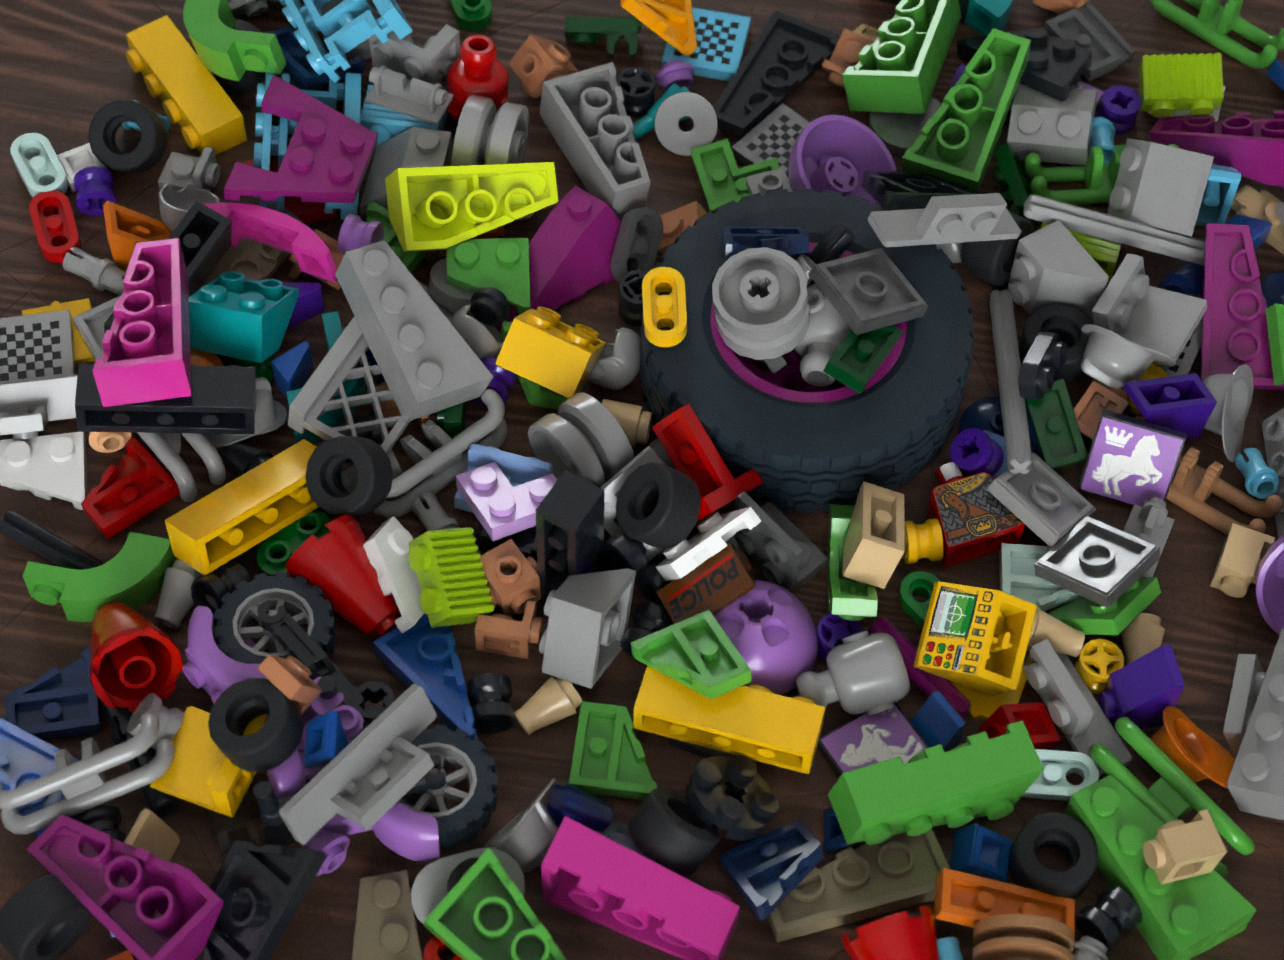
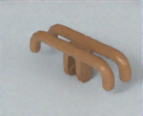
[1135,416,1283,535]

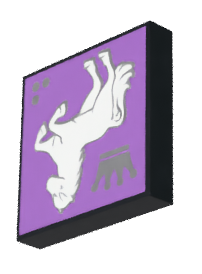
[1078,409,1187,507]
[817,702,929,778]

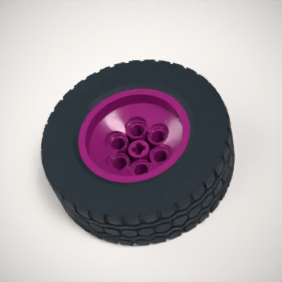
[640,188,974,513]

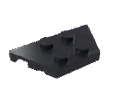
[957,28,1092,101]
[861,171,971,211]
[203,840,328,960]

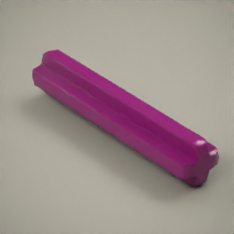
[869,617,971,718]

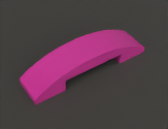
[203,202,337,283]

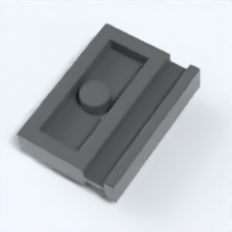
[1044,2,1135,82]

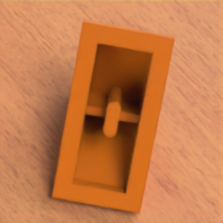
[103,201,172,271]

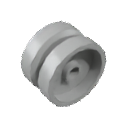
[452,95,529,166]
[712,247,810,360]
[528,392,634,487]

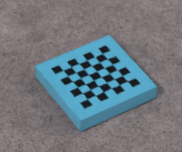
[661,7,751,81]

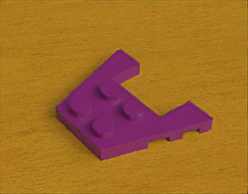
[224,76,378,203]

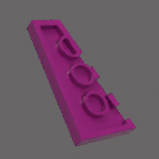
[1200,223,1284,391]

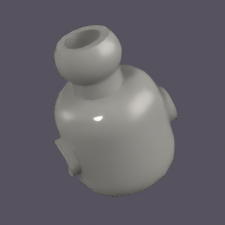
[794,283,852,386]
[795,631,910,716]

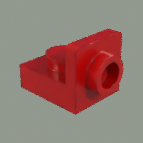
[979,702,1061,750]

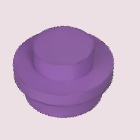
[656,60,694,92]

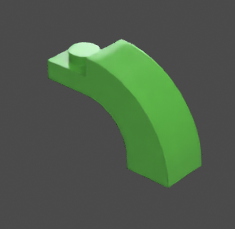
[183,0,287,81]
[827,504,878,621]
[23,532,178,622]

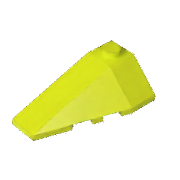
[385,162,558,252]

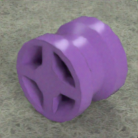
[337,213,384,254]

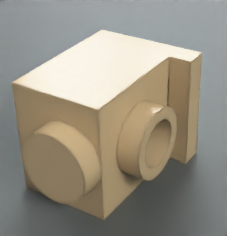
[1210,523,1275,598]
[1143,809,1227,885]

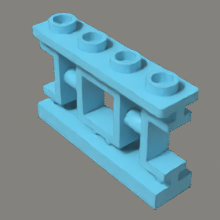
[279,0,413,83]
[252,73,361,220]

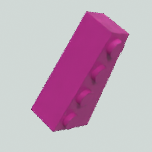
[92,238,192,407]
[541,816,740,960]

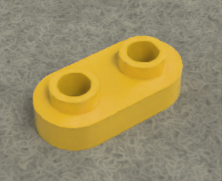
[642,267,687,347]

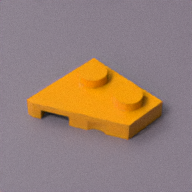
[621,0,697,57]

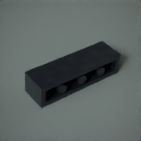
[104,201,232,332]
[75,363,257,434]
[536,470,604,603]

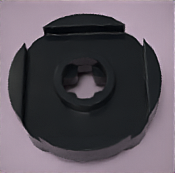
[685,755,779,841]

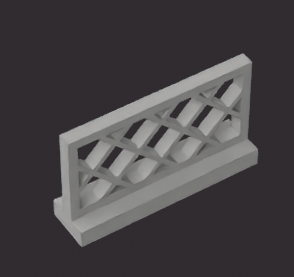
[288,316,464,455]

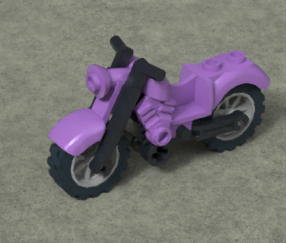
[182,572,498,876]

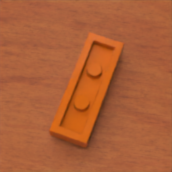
[934,868,1075,940]

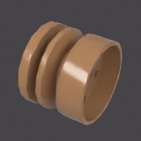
[972,913,1074,960]

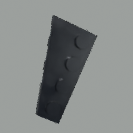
[713,10,841,138]

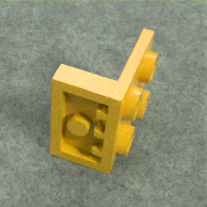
[150,706,268,818]

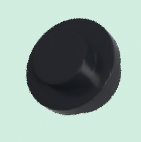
[470,288,511,326]

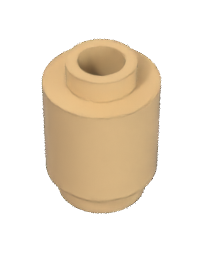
[602,399,653,448]

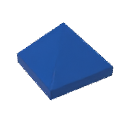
[304,710,349,769]

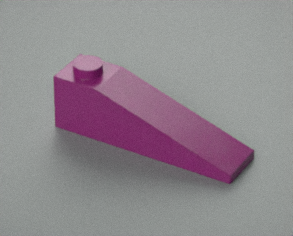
[1149,110,1284,190]
[495,185,629,333]
[27,814,224,960]

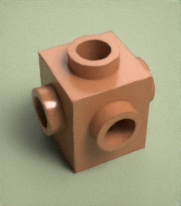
[508,34,579,98]
[480,539,541,617]

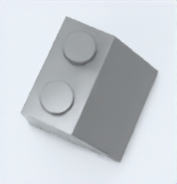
[1007,83,1098,165]
[359,127,453,214]
[1107,138,1214,236]
[1007,220,1109,323]
[539,568,636,689]

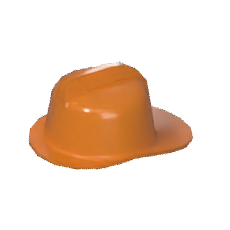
[1150,706,1235,789]

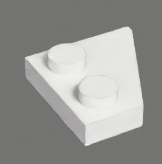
[0,432,88,510]
[656,507,761,581]
[363,516,424,633]

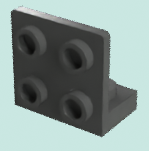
[734,491,828,593]

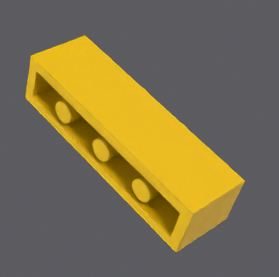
[125,15,247,156]
[165,439,319,576]
[633,665,826,775]

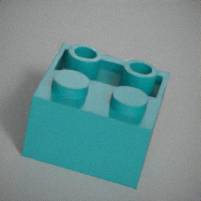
[189,272,298,363]

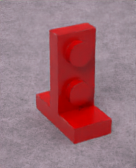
[652,404,763,522]

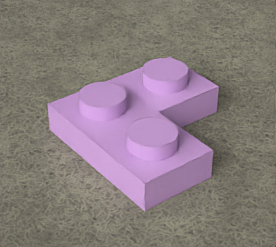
[456,462,557,541]

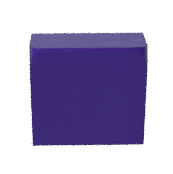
[283,282,325,328]

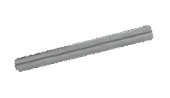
[1023,194,1204,266]
[989,289,1032,474]

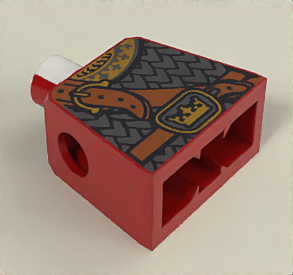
[927,462,1025,569]

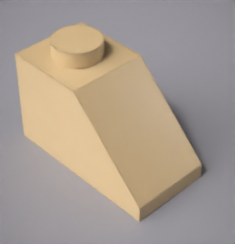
[843,481,905,589]

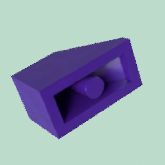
[1124,373,1217,440]
[1099,644,1185,733]

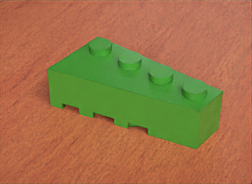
[842,0,961,114]
[902,28,1031,194]
[828,720,1044,845]
[1064,775,1257,960]
[424,847,566,960]

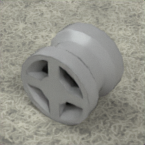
[127,693,185,750]

